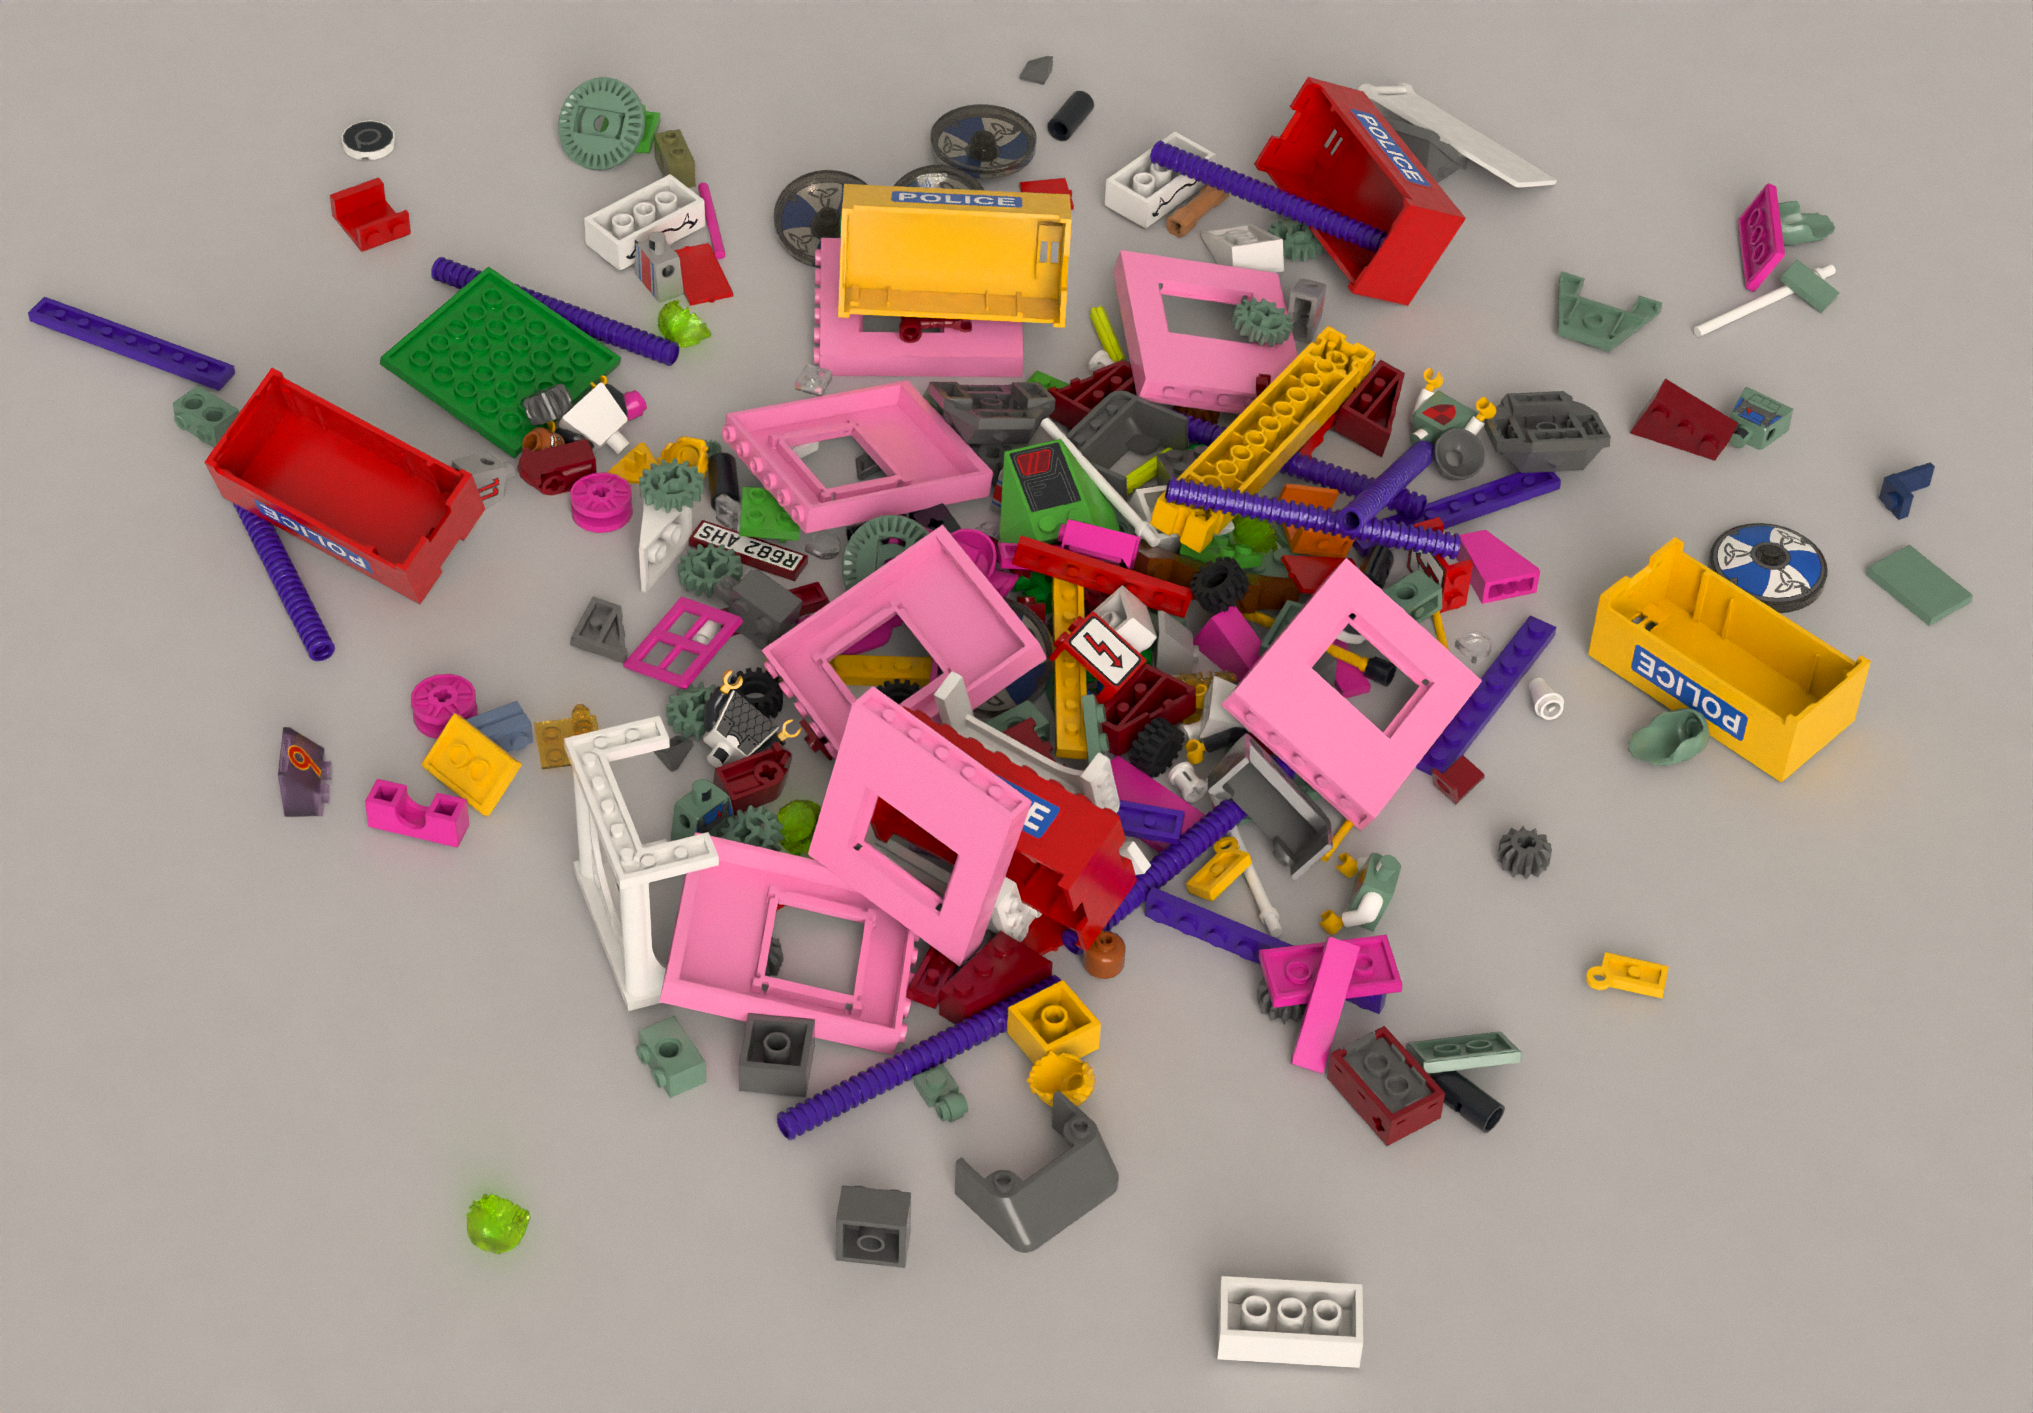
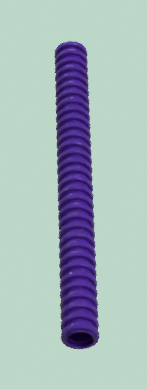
[1150,140,1388,254]
[431,257,680,366]
[1166,407,1427,520]
[1337,440,1433,534]
[1165,476,1461,560]
[232,502,335,661]
[1062,756,1295,955]
[777,975,1062,1140]

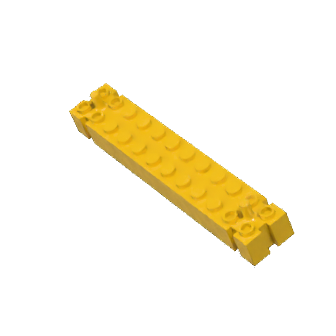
[1150,326,1376,553]

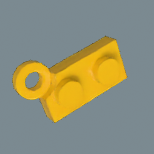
[1185,837,1252,902]
[1586,952,1669,999]

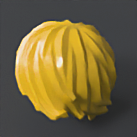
[656,436,709,478]
[1026,1050,1096,1108]

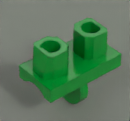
[1011,571,1052,615]

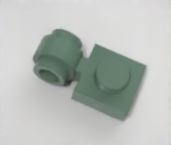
[914,1064,968,1122]

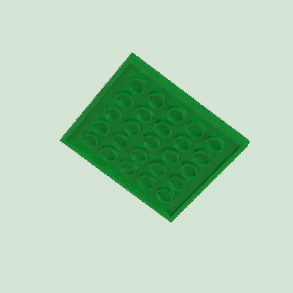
[380,266,621,458]

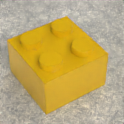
[1007,980,1101,1064]

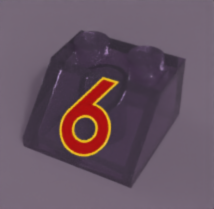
[278,727,332,817]

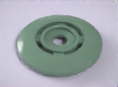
[558,77,645,171]
[842,515,930,591]

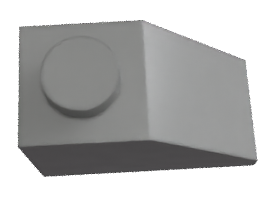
[1154,611,1199,676]

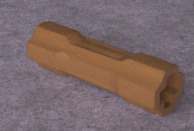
[1166,184,1230,238]

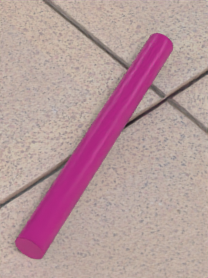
[698,182,726,259]

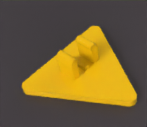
[607,443,658,484]

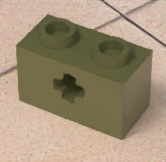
[654,129,696,188]

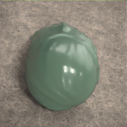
[1778,201,1835,246]
[1628,708,1710,766]

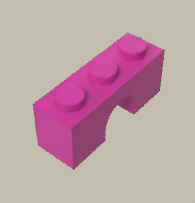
[365,779,469,848]

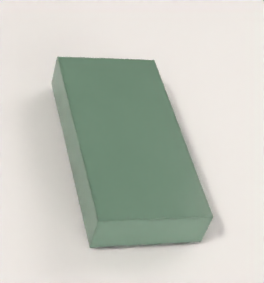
[1779,260,1840,313]

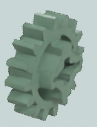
[1268,217,1324,262]
[1231,297,1294,347]
[639,458,704,513]
[678,543,743,598]
[666,682,716,741]
[720,805,785,852]

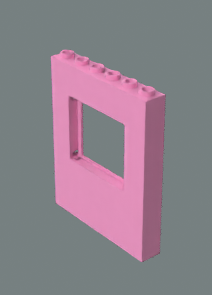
[814,238,1023,377]
[1113,250,1298,414]
[722,380,993,534]
[761,524,1047,760]
[1221,558,1482,831]
[808,686,1032,967]
[659,832,919,1055]

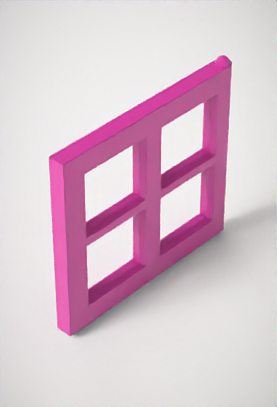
[623,596,743,690]

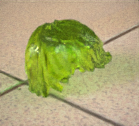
[658,300,712,348]
[1232,514,1278,554]
[776,799,822,856]
[465,1193,531,1254]

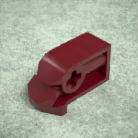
[517,439,597,496]
[713,742,792,816]

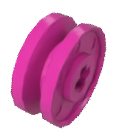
[570,472,633,533]
[411,674,478,739]

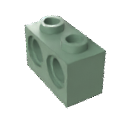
[173,385,239,447]

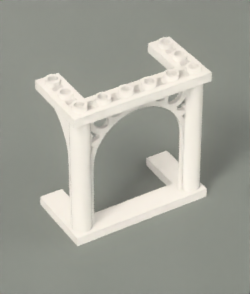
[854,671,1120,942]
[564,716,719,1012]

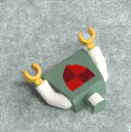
[1410,368,1496,447]
[1319,853,1401,935]

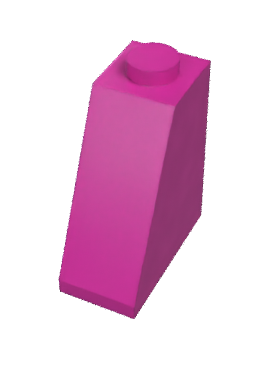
[1456,530,1540,604]
[1193,605,1262,683]

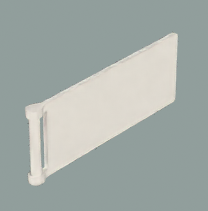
[1359,83,1557,187]

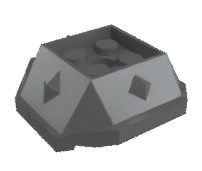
[1384,116,1469,183]
[928,382,1056,444]
[1484,391,1611,473]

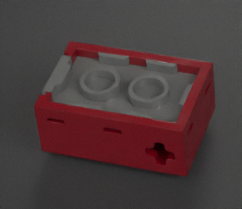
[1327,1026,1445,1146]

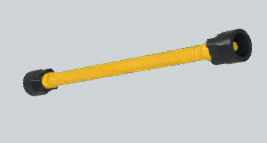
[1241,611,1397,687]

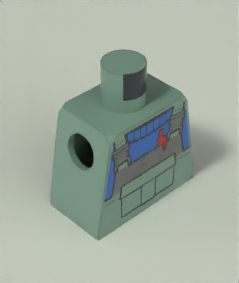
[1729,387,1793,450]
[671,779,735,841]

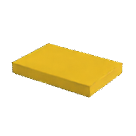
[421,713,522,817]

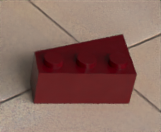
[1047,360,1137,430]
[1630,378,1738,461]
[1102,663,1196,756]

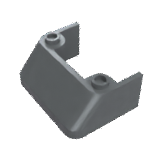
[1065,391,1188,515]
[1207,734,1333,880]
[955,1090,1119,1253]

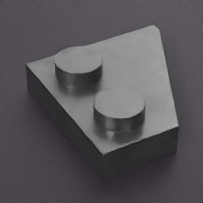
[570,596,627,663]

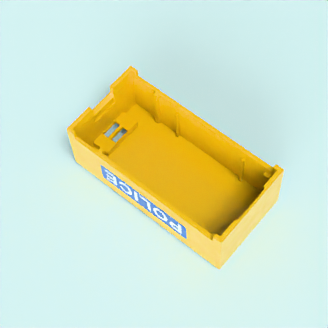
[838,184,1072,328]
[1588,537,1871,783]

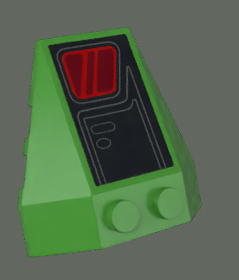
[999,439,1120,544]

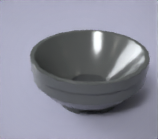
[1432,428,1485,481]

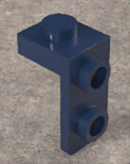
[1879,462,1935,520]

